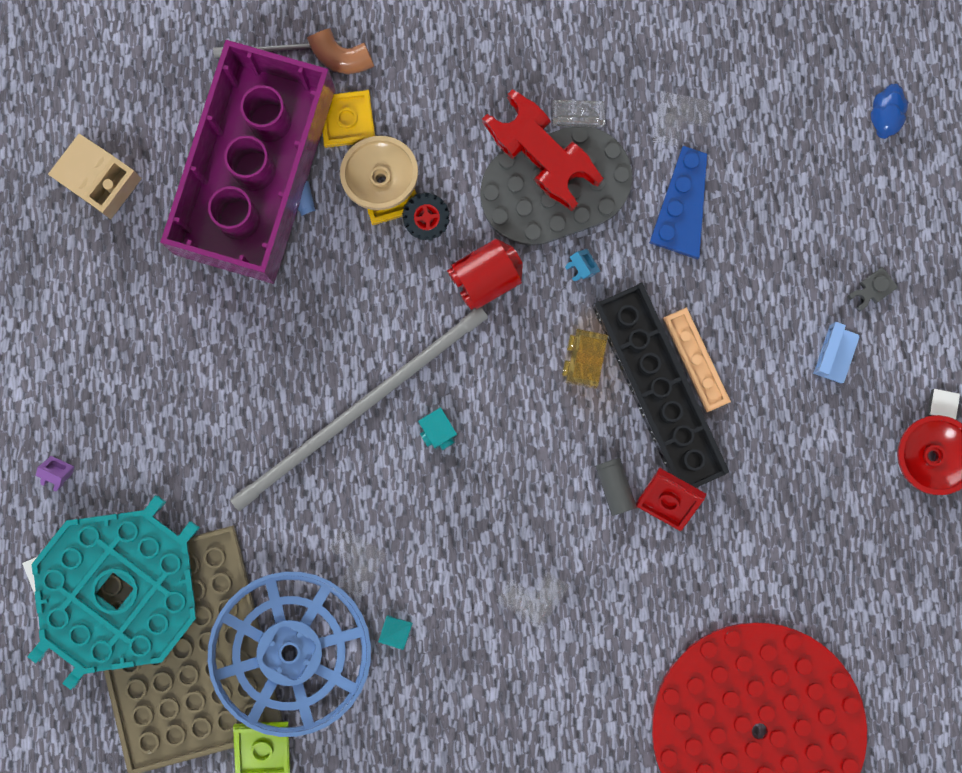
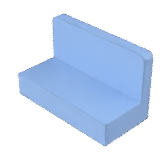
[813,322,859,383]

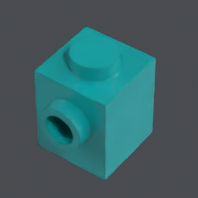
[418,407,458,451]

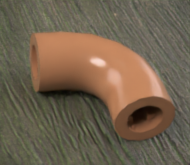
[307,28,375,75]

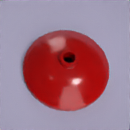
[897,415,962,495]

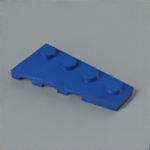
[649,146,707,260]

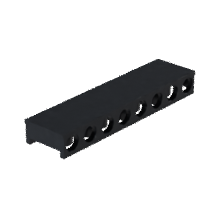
[592,282,729,488]

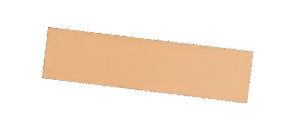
[662,307,731,413]

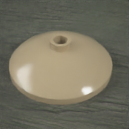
[340,136,418,210]

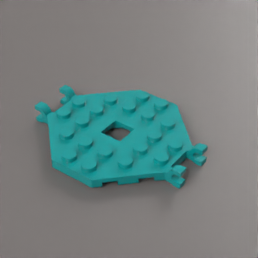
[27,495,200,690]

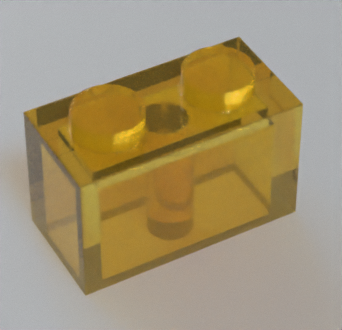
[562,329,608,389]

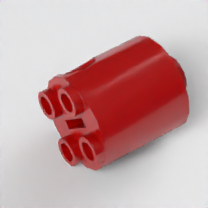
[447,239,523,310]

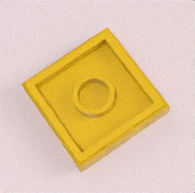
[322,90,375,148]

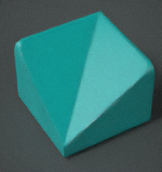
[378,615,413,650]

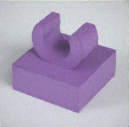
[35,456,74,491]

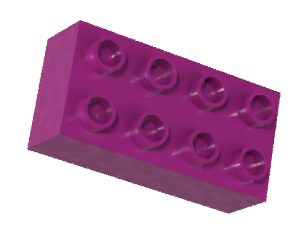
[160,40,335,284]

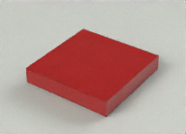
[636,468,706,531]

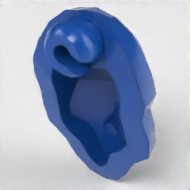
[871,84,909,139]

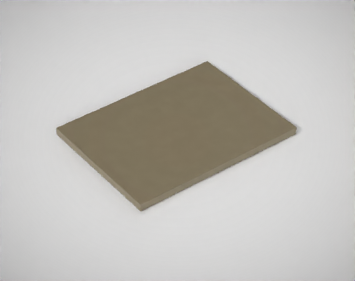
[96,525,284,773]

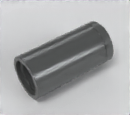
[595,458,637,516]

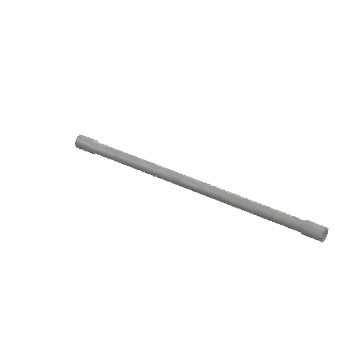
[230,307,488,512]

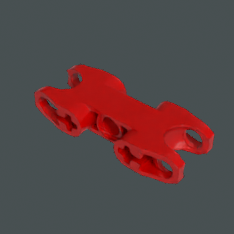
[482,89,604,211]

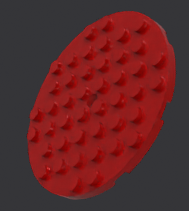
[652,622,867,773]

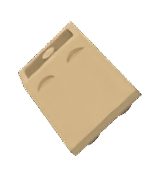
[48,134,142,219]

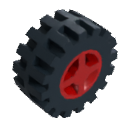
[402,192,450,240]

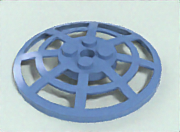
[207,572,371,737]

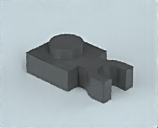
[847,267,898,312]

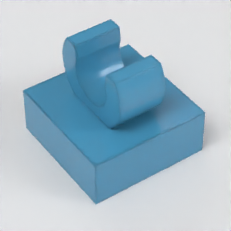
[565,249,600,281]

